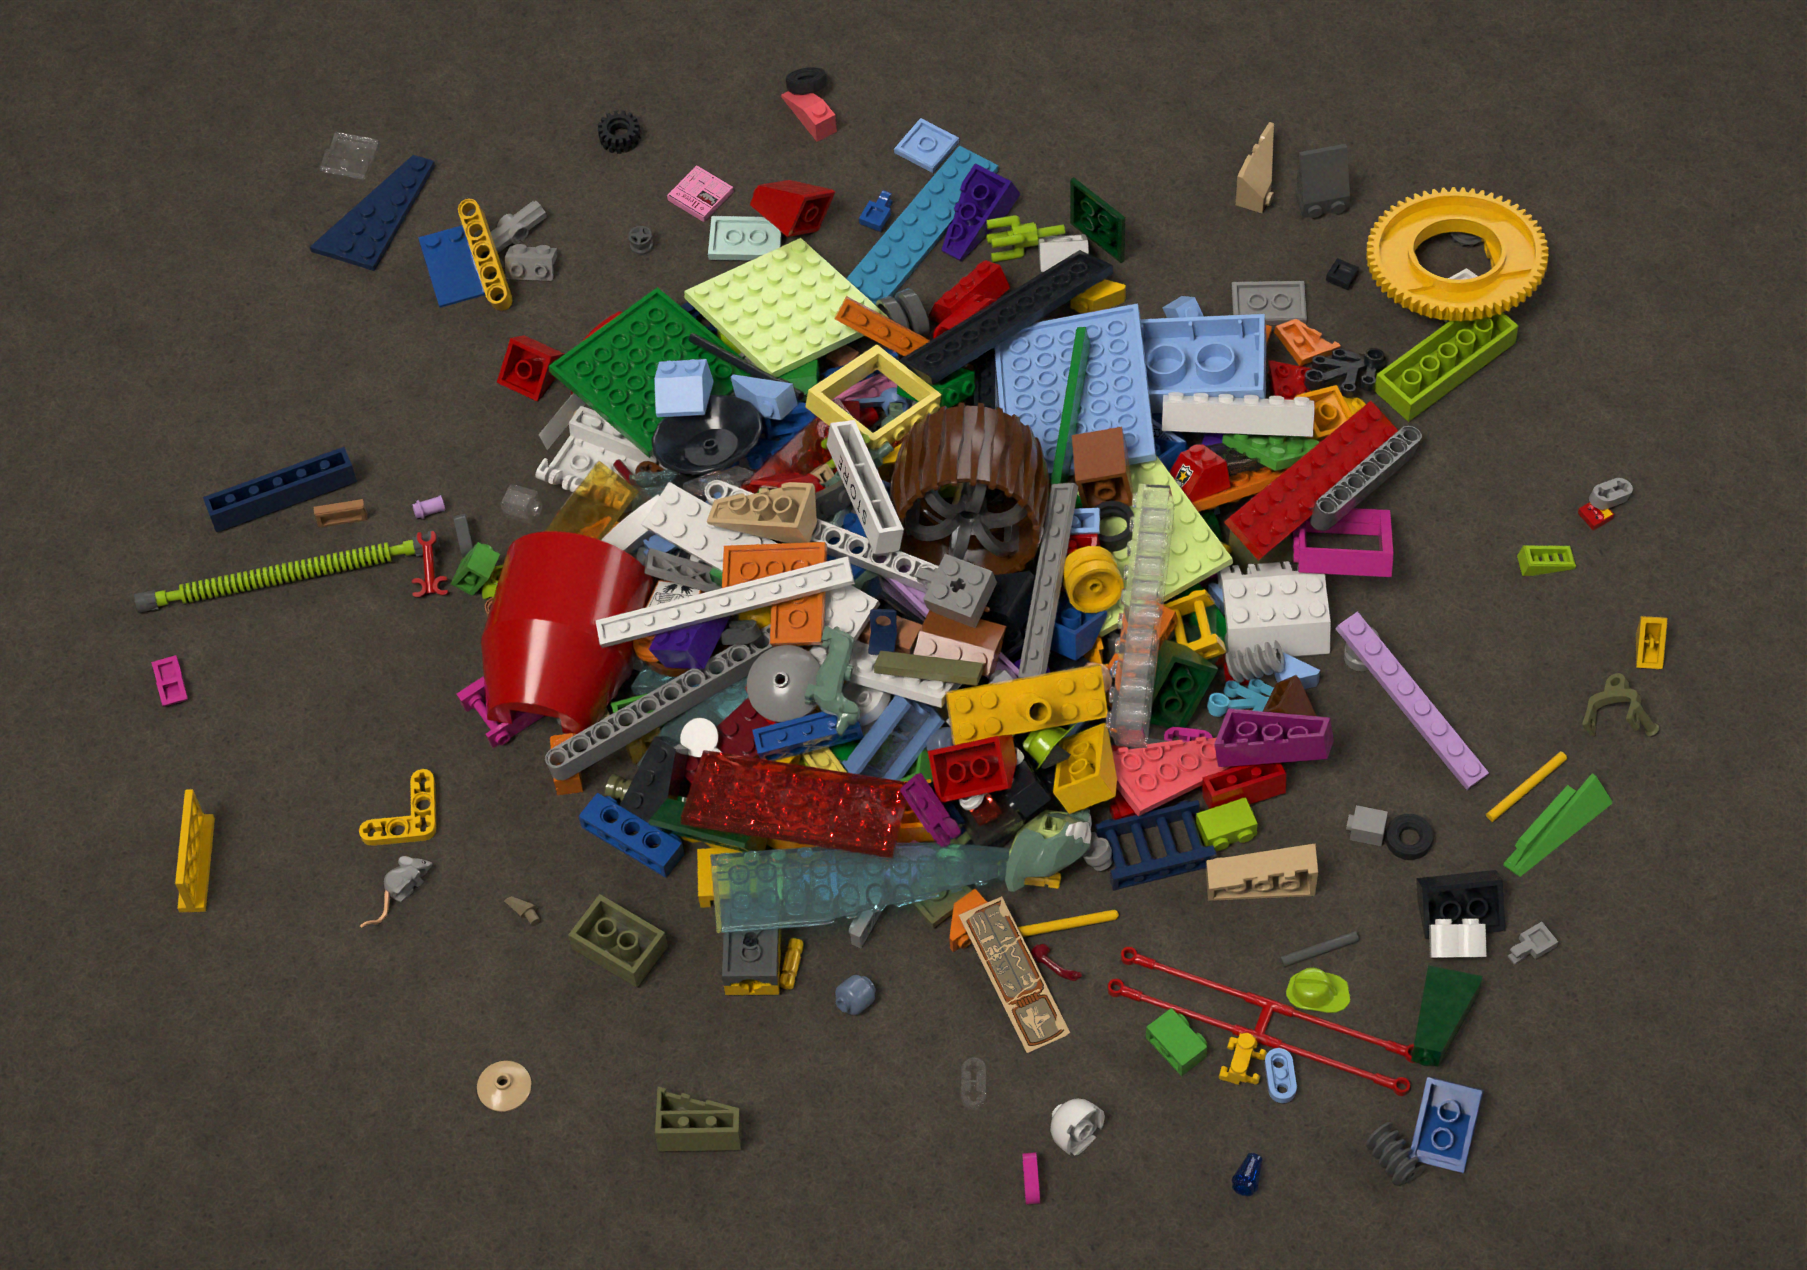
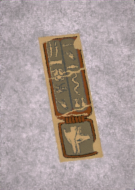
[959,896,1070,1053]

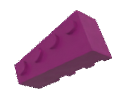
[1214,708,1334,767]

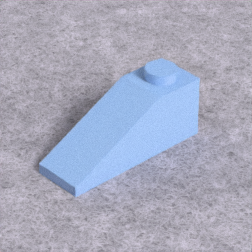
[731,375,798,420]

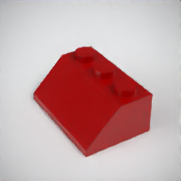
[928,260,1010,324]
[928,734,1017,803]

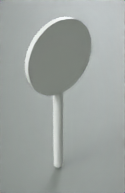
[680,718,752,780]

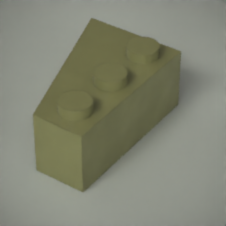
[655,1087,742,1151]

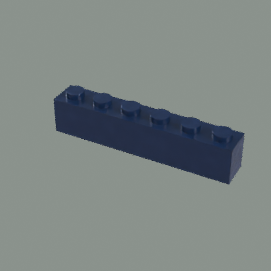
[203,447,357,532]

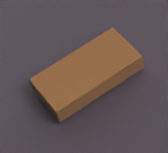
[314,499,368,528]

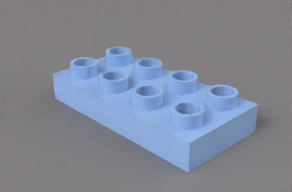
[1140,314,1266,413]

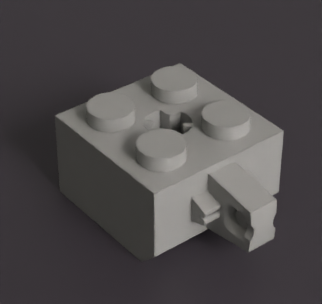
[915,554,997,628]

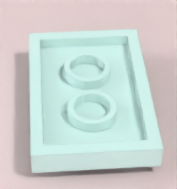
[708,216,782,260]

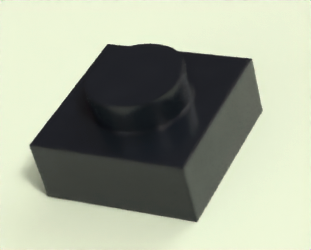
[1326,258,1359,290]

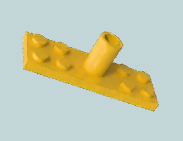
[945,664,1108,745]

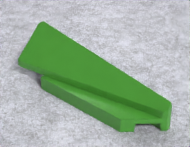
[1503,774,1612,877]

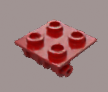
[1267,360,1311,400]

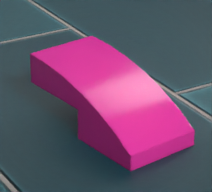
[151,655,188,707]

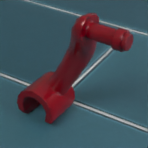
[1030,944,1082,981]

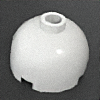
[1050,1098,1105,1155]

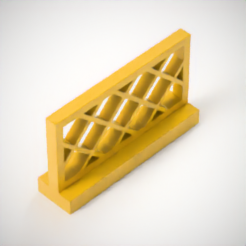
[175,789,215,912]

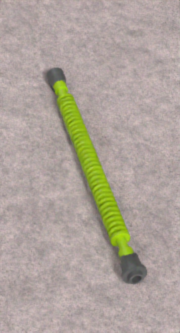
[134,531,441,613]

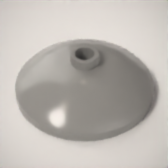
[747,645,820,723]

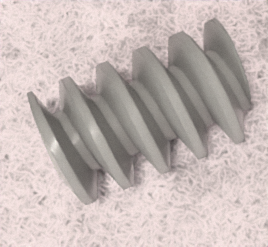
[1226,640,1284,683]

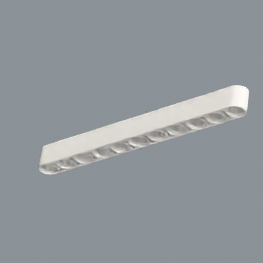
[705,480,964,593]

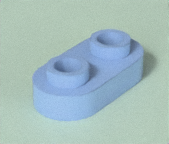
[1265,1048,1297,1103]

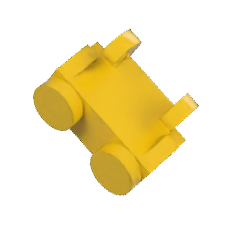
[1218,1033,1267,1085]

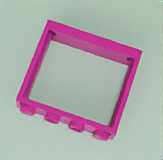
[1293,508,1393,577]

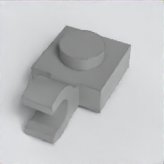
[1508,922,1558,965]

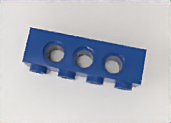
[579,793,685,878]

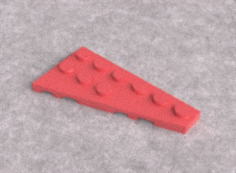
[1112,736,1237,816]

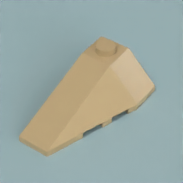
[1236,122,1274,213]
[707,482,817,543]

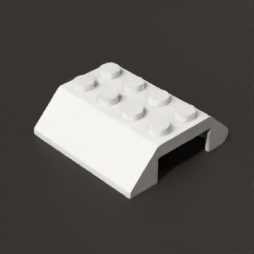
[535,406,659,513]
[1217,561,1331,658]

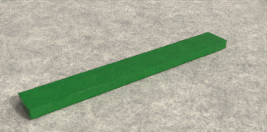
[1050,327,1090,487]

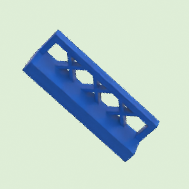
[752,712,864,764]

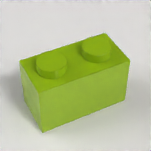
[1196,797,1258,851]

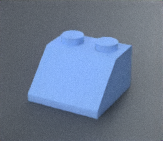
[655,359,714,417]

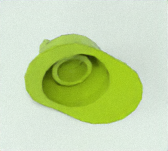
[1023,723,1077,770]
[1286,967,1350,1013]

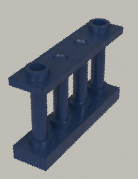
[1096,800,1216,891]

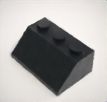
[861,576,925,625]
[1416,870,1506,939]

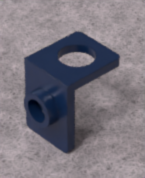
[868,609,897,655]

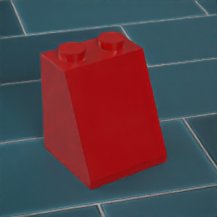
[750,180,835,237]

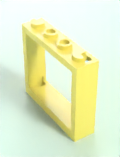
[805,345,942,451]

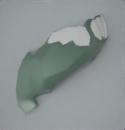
[1005,808,1092,892]

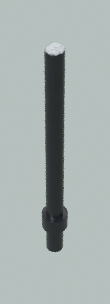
[688,333,804,401]

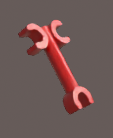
[412,531,449,598]

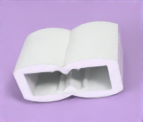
[1429,919,1486,958]

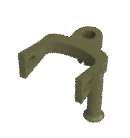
[1582,673,1659,736]

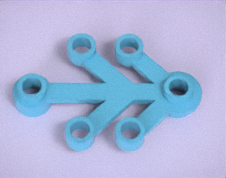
[1207,679,1274,717]

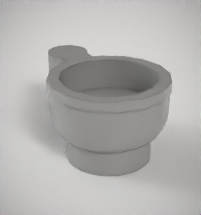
[1082,832,1113,871]

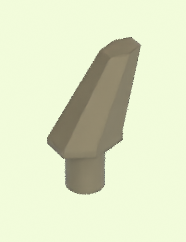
[504,896,540,926]

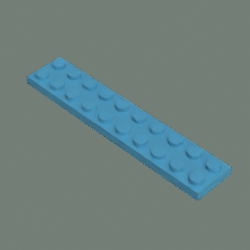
[846,146,998,305]

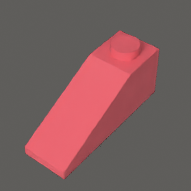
[781,91,837,142]

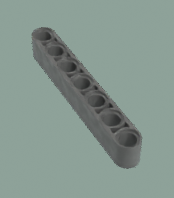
[1310,426,1422,531]

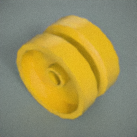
[1062,546,1124,613]

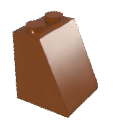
[1072,427,1135,508]

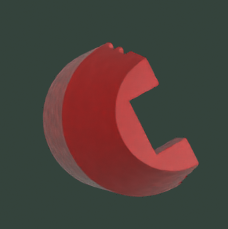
[481,531,655,734]

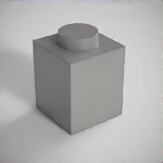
[1346,805,1388,846]

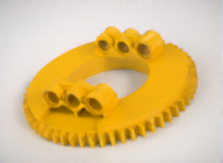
[1366,187,1548,321]

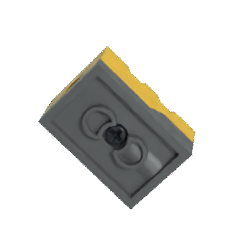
[722,903,782,995]

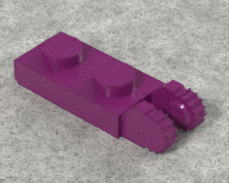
[900,773,961,848]

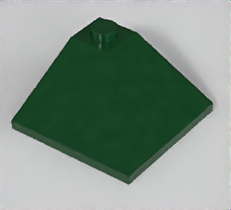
[1070,177,1126,263]

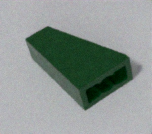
[1411,965,1483,1067]

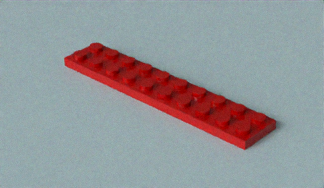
[1224,401,1398,561]

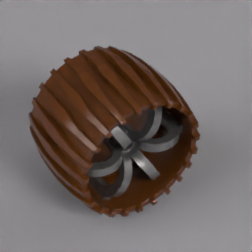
[890,403,1050,575]

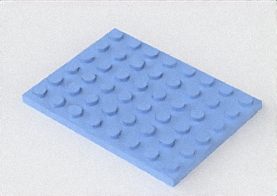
[995,303,1157,480]

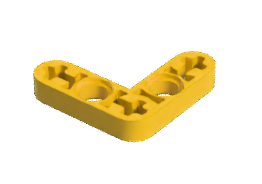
[359,769,436,846]

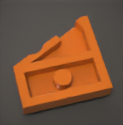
[1274,319,1341,366]

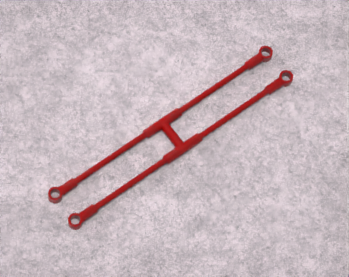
[1108,947,1416,1096]

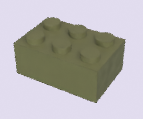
[568,894,668,987]

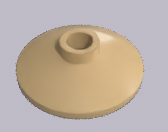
[477,1061,532,1112]

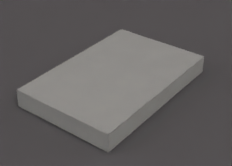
[1231,281,1307,325]

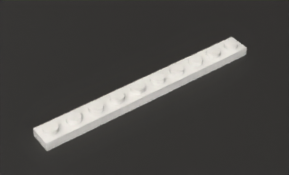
[595,556,855,648]

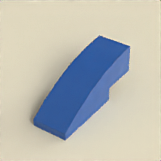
[761,402,817,437]

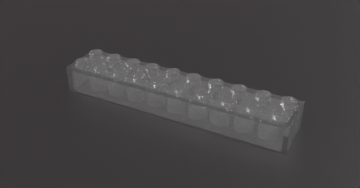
[1106,484,1175,748]

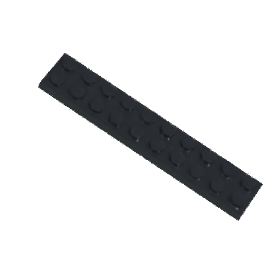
[899,250,1114,385]

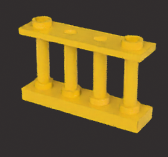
[1120,589,1226,676]

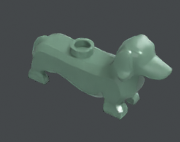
[805,626,860,736]

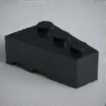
[980,571,1035,631]
[620,736,689,831]

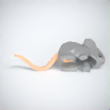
[360,856,432,928]

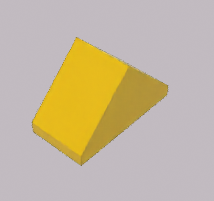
[1636,616,1667,669]

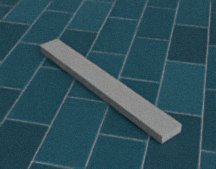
[1018,483,1078,679]

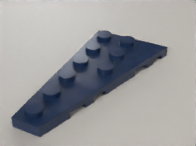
[310,155,435,271]

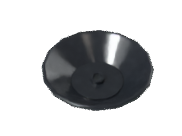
[651,395,763,474]

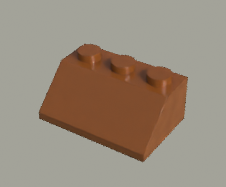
[914,610,1007,677]

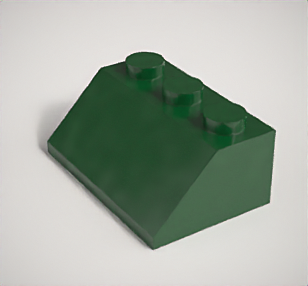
[1130,640,1218,728]

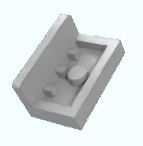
[505,244,557,281]

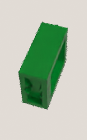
[897,367,975,410]

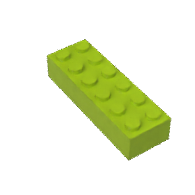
[1375,312,1518,422]

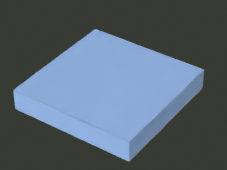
[894,118,959,173]

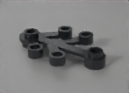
[1304,348,1386,398]

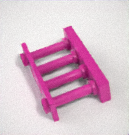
[457,676,544,748]

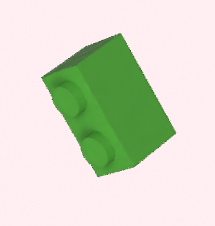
[451,542,500,595]
[1146,1008,1207,1077]

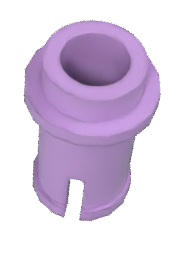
[412,495,445,519]

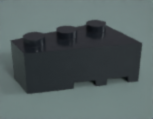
[1003,737,1051,818]

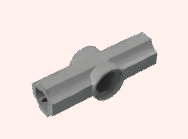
[484,201,546,255]

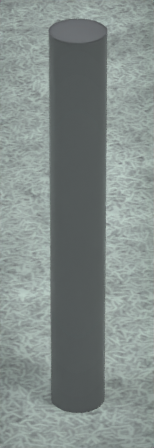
[1280,931,1359,967]

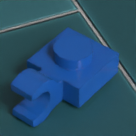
[859,190,893,232]

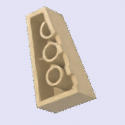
[1206,843,1318,901]

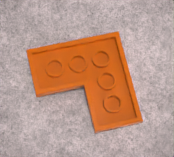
[722,542,827,646]

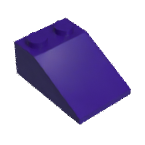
[649,615,731,669]

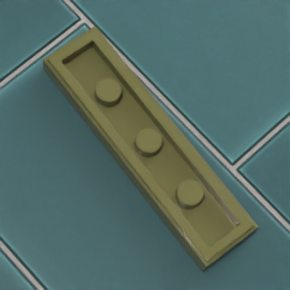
[874,650,983,686]

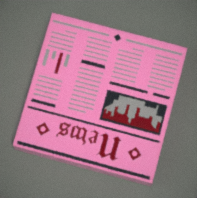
[667,165,734,222]

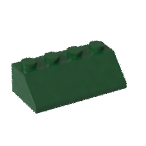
[649,796,771,857]

